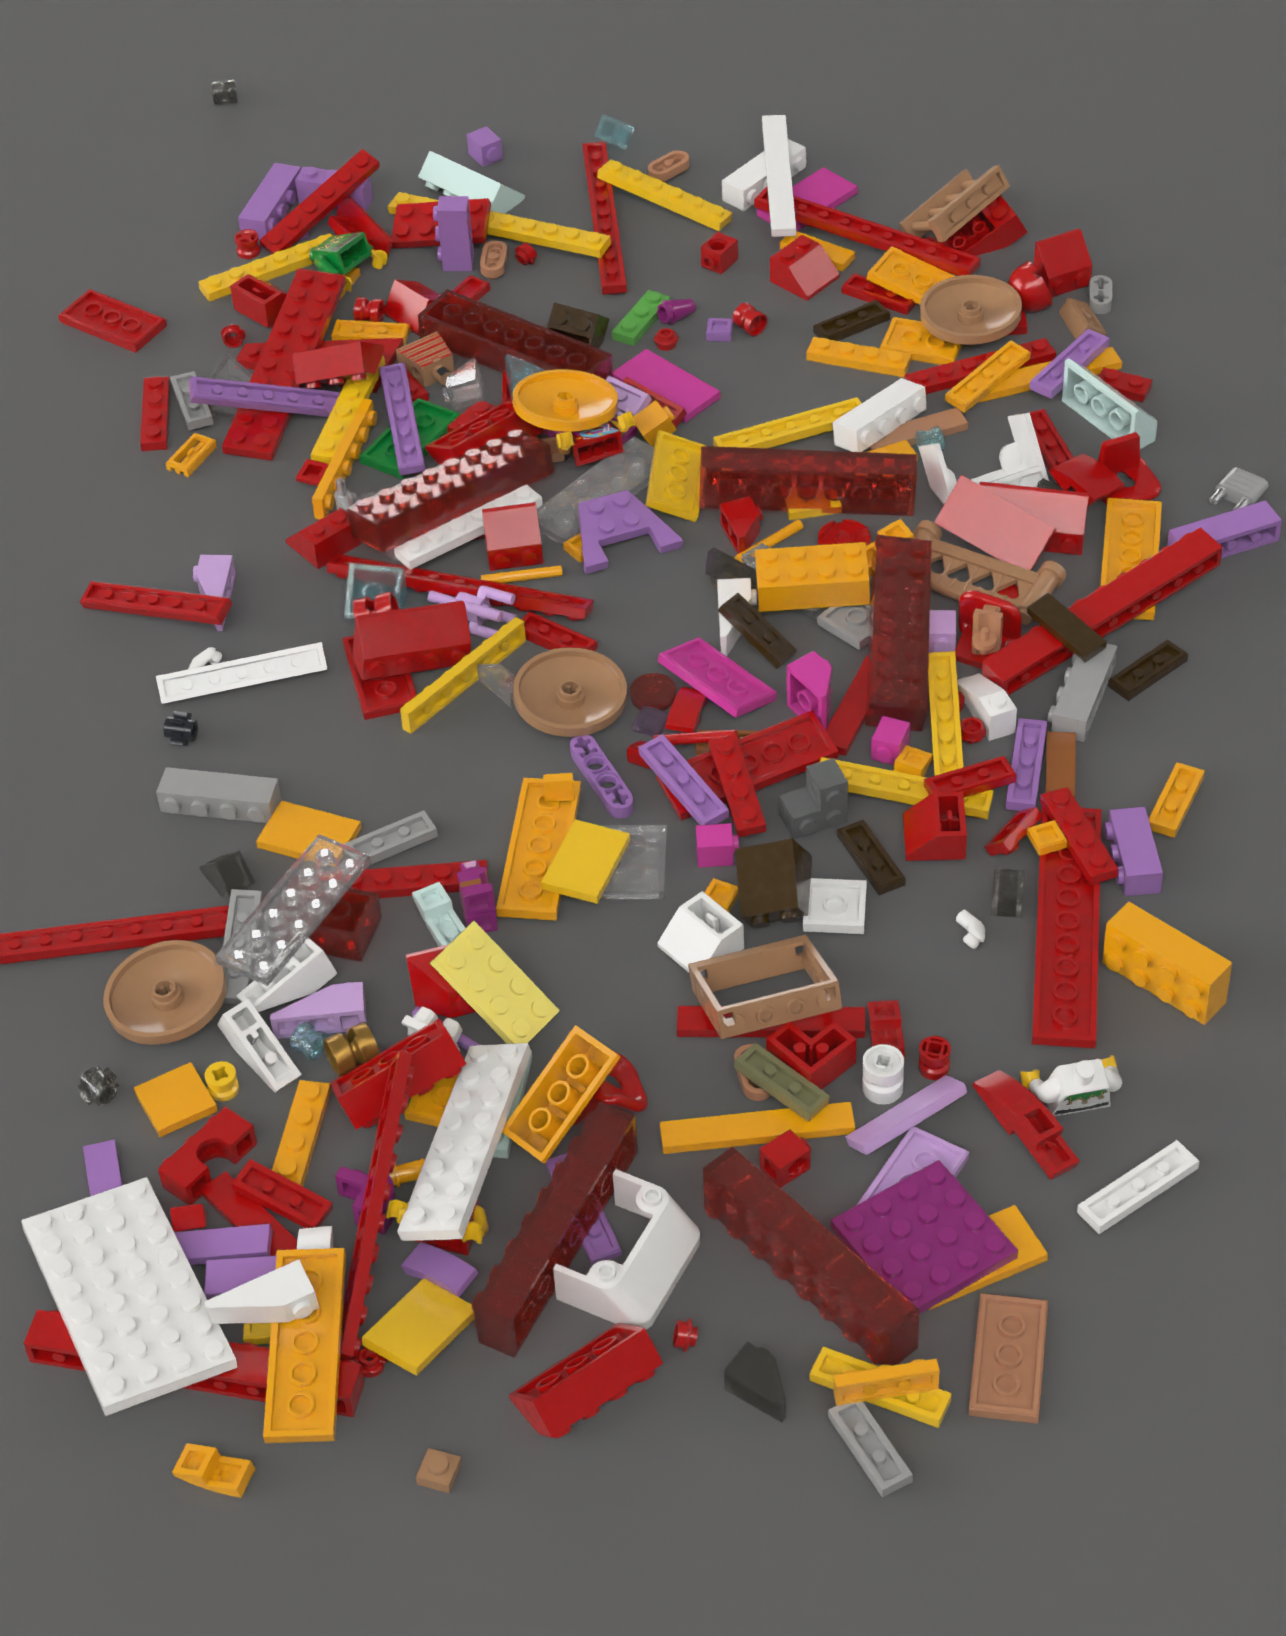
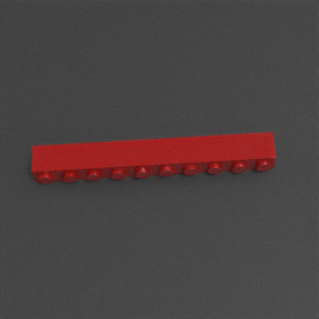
[982,527,1223,696]
[23,1309,365,1418]

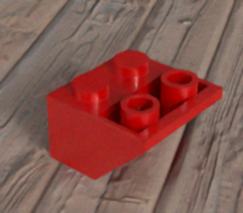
[230,274,288,328]
[903,791,967,861]

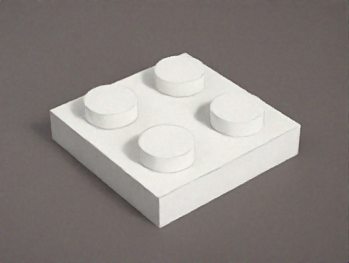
[803,878,867,934]

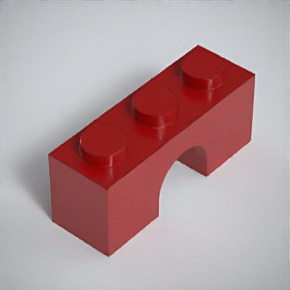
[158,1106,257,1205]

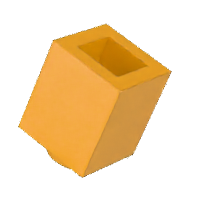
[633,400,677,448]

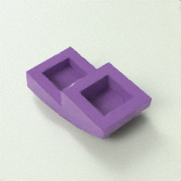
[401,1242,478,1297]

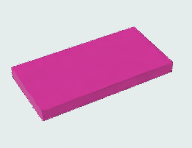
[757,167,858,231]
[611,349,720,423]
[658,637,777,718]

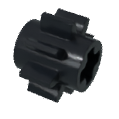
[163,711,198,746]

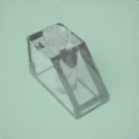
[442,358,484,411]

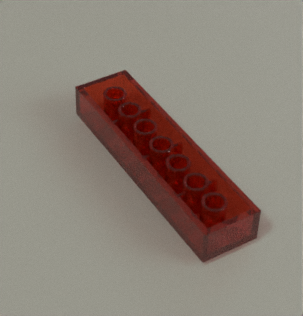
[417,289,613,380]
[347,429,554,553]
[699,446,917,516]
[865,534,932,732]
[472,1102,638,1358]
[703,1147,920,1366]

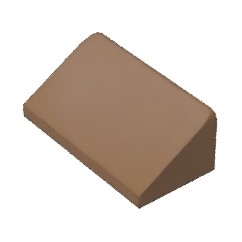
[1059,298,1106,339]

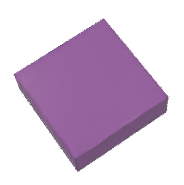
[706,318,733,342]

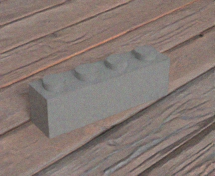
[1048,644,1118,742]
[156,767,282,823]

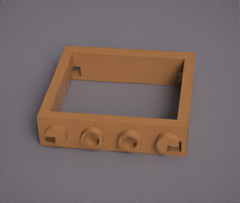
[688,935,842,1039]

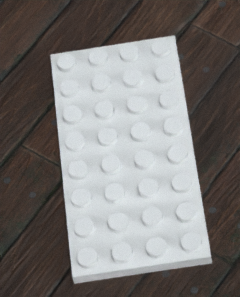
[21,1177,237,1416]

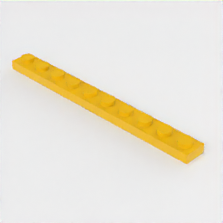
[388,192,611,258]

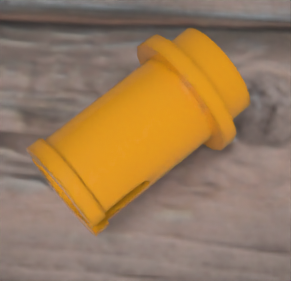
[389,1158,425,1188]

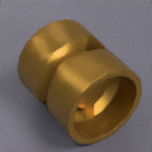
[323,1022,379,1077]

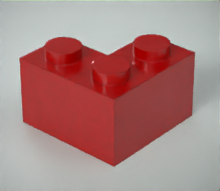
[766,1022,857,1090]

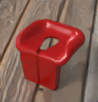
[1098,432,1162,505]
[954,590,1022,669]
[574,1051,648,1125]

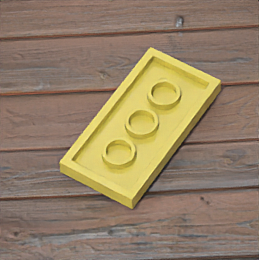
[430,921,560,1044]

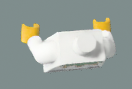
[1020,1055,1122,1116]

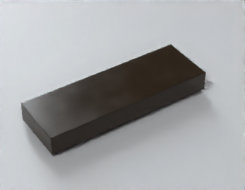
[813,300,890,341]
[718,593,797,669]
[1027,593,1107,663]
[1108,639,1188,701]
[837,819,906,895]

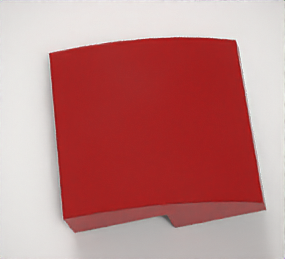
[1049,453,1124,506]

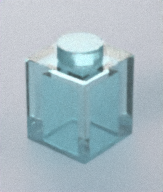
[594,114,634,150]

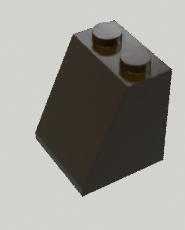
[735,838,812,928]

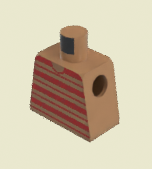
[396,332,454,387]

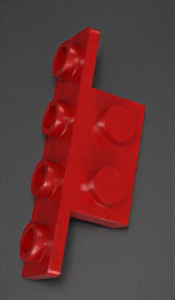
[327,195,393,257]

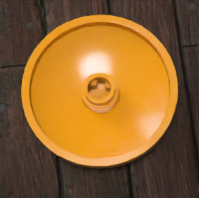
[513,369,618,432]

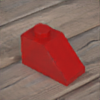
[720,496,763,554]

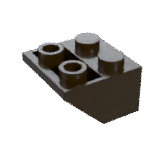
[540,302,609,364]

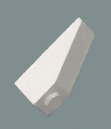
[717,578,757,656]
[957,673,1017,741]
[236,937,337,1012]
[217,998,302,1093]
[204,1259,320,1324]

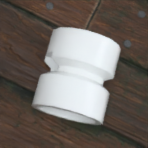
[862,1044,904,1105]

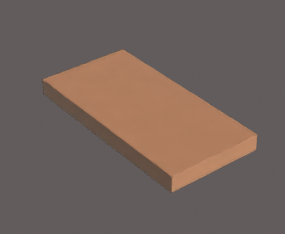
[968,1293,1048,1424]

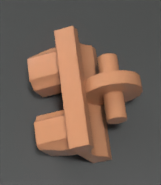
[971,604,1003,655]

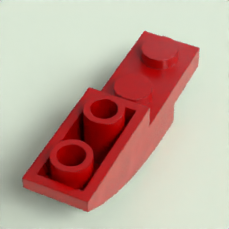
[972,1070,1080,1180]

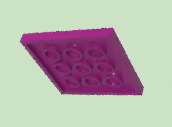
[831,1160,1018,1321]

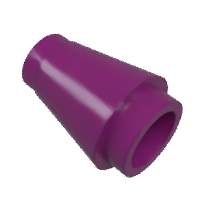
[657,298,696,325]

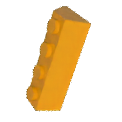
[502,1025,621,1164]

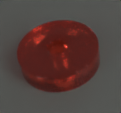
[630,673,676,713]

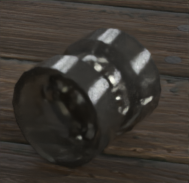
[211,79,238,105]

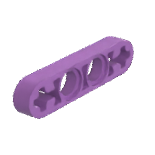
[570,735,634,819]

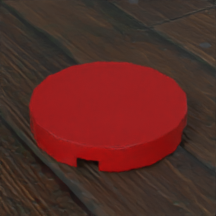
[818,519,871,546]

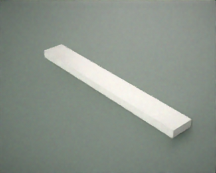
[762,115,796,237]

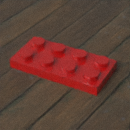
[391,198,491,249]

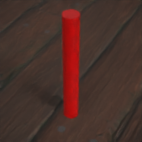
[653,730,738,745]

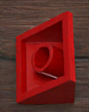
[384,280,453,336]

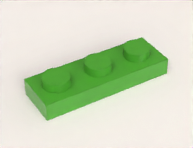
[612,290,670,346]

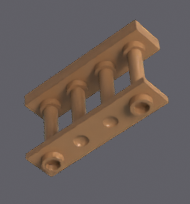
[899,165,1010,242]

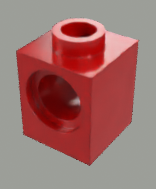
[701,232,738,274]
[759,1129,811,1188]

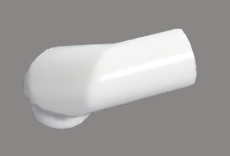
[188,647,222,669]
[956,909,985,949]

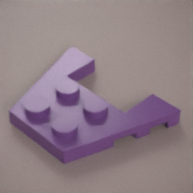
[578,490,683,574]

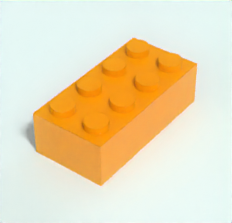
[755,542,870,612]
[1102,901,1233,1025]

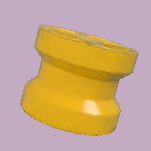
[204,1061,239,1102]

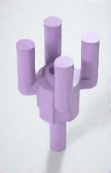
[427,586,518,639]

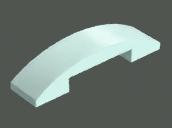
[412,882,466,946]

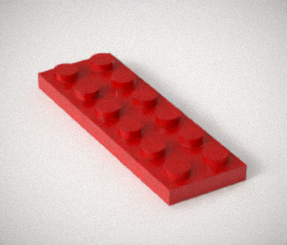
[656,710,839,821]

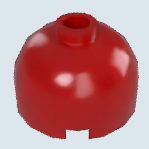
[1008,261,1053,313]

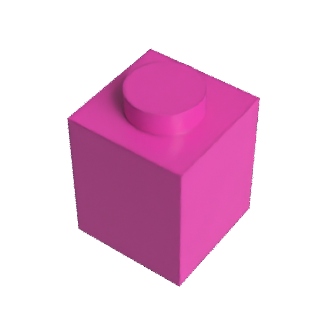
[871,716,910,765]
[696,823,739,868]

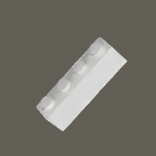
[722,139,806,211]
[833,378,927,454]

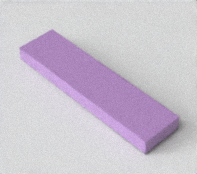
[845,1075,967,1155]

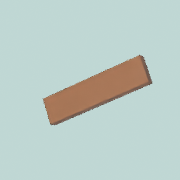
[867,408,968,451]

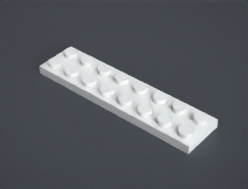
[397,1043,531,1241]

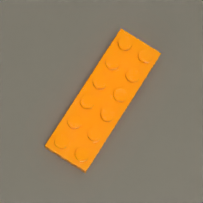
[1100,498,1162,621]
[496,777,582,921]
[263,1248,346,1443]

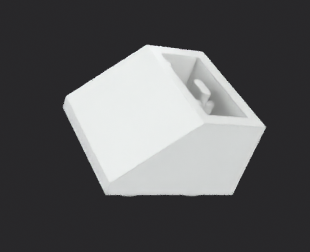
[658,891,744,977]

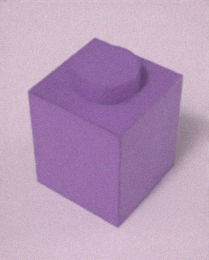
[467,126,503,167]

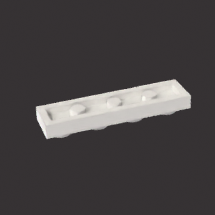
[1077,1140,1199,1234]

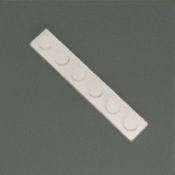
[394,484,543,570]
[156,642,327,704]

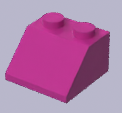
[787,651,832,730]

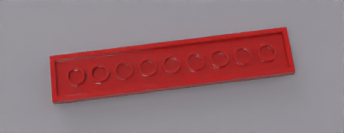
[222,269,346,461]
[1032,807,1102,1049]

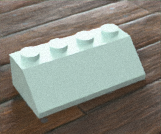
[418,151,526,214]
[1062,358,1157,449]

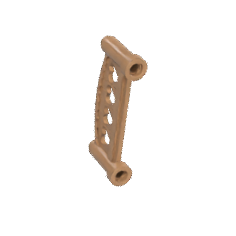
[891,520,1067,625]

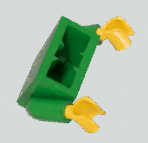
[309,232,387,296]

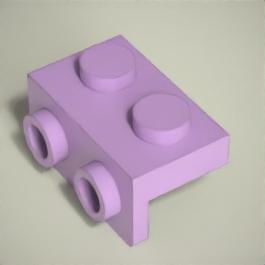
[606,376,652,419]

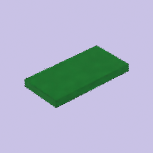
[359,398,460,480]

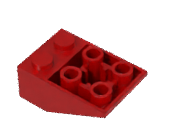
[943,195,1028,256]

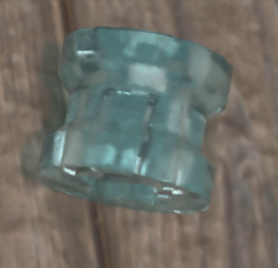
[915,426,945,453]
[289,1022,329,1061]

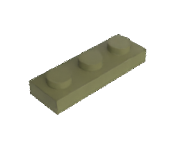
[734,1042,830,1122]

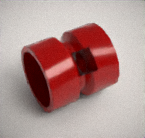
[353,591,400,620]

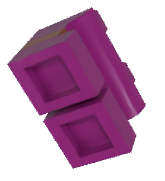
[457,860,498,933]

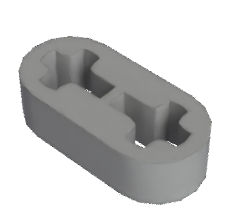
[1089,275,1112,314]

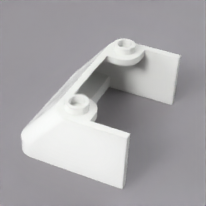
[919,413,1049,504]
[553,1169,700,1329]

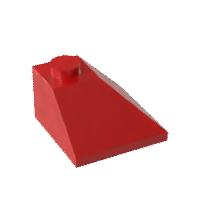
[405,944,476,1018]

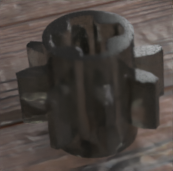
[78,1066,119,1106]

